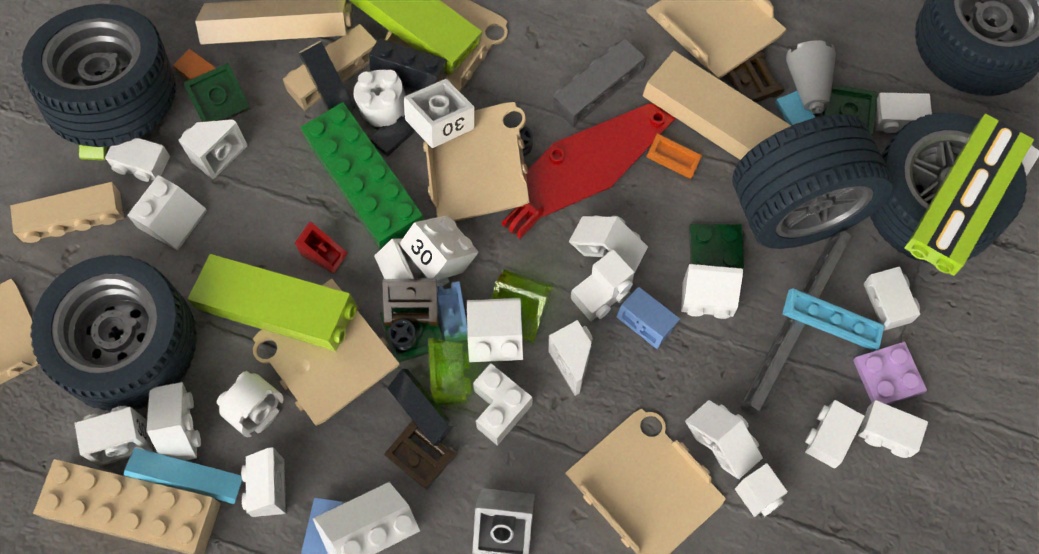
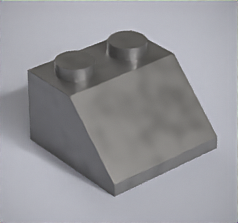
[472,488,535,554]

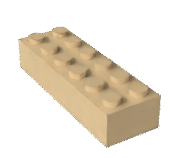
[33,459,221,554]

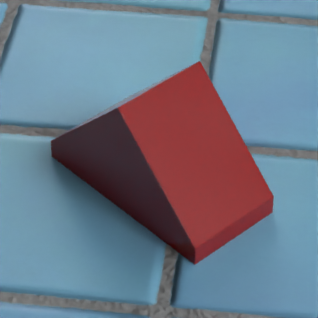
[295,222,348,274]

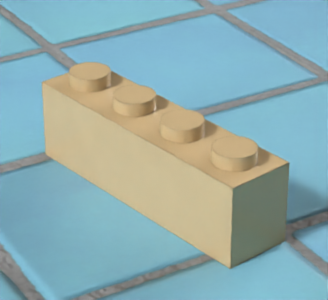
[283,24,377,111]
[10,182,124,243]

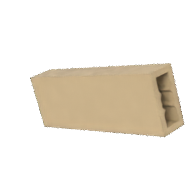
[195,0,353,44]
[643,51,791,160]

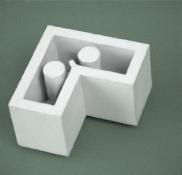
[569,215,648,273]
[571,249,634,321]
[473,363,532,446]
[147,382,201,461]
[685,400,763,479]

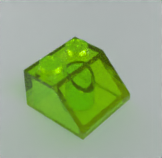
[491,269,553,343]
[428,338,472,405]

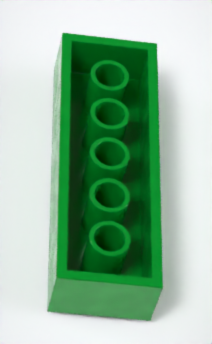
[300,102,424,250]

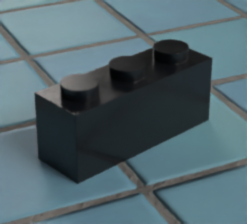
[369,38,447,90]

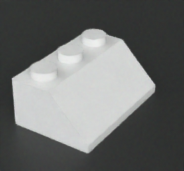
[313,482,420,554]

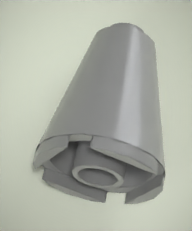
[786,41,836,113]

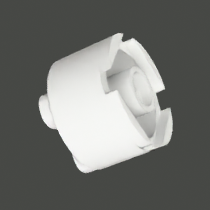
[353,70,406,127]
[217,371,283,437]

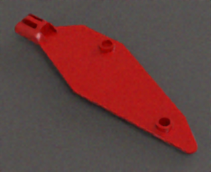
[501,103,676,239]

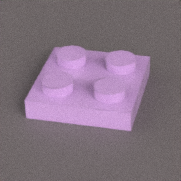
[853,342,927,405]

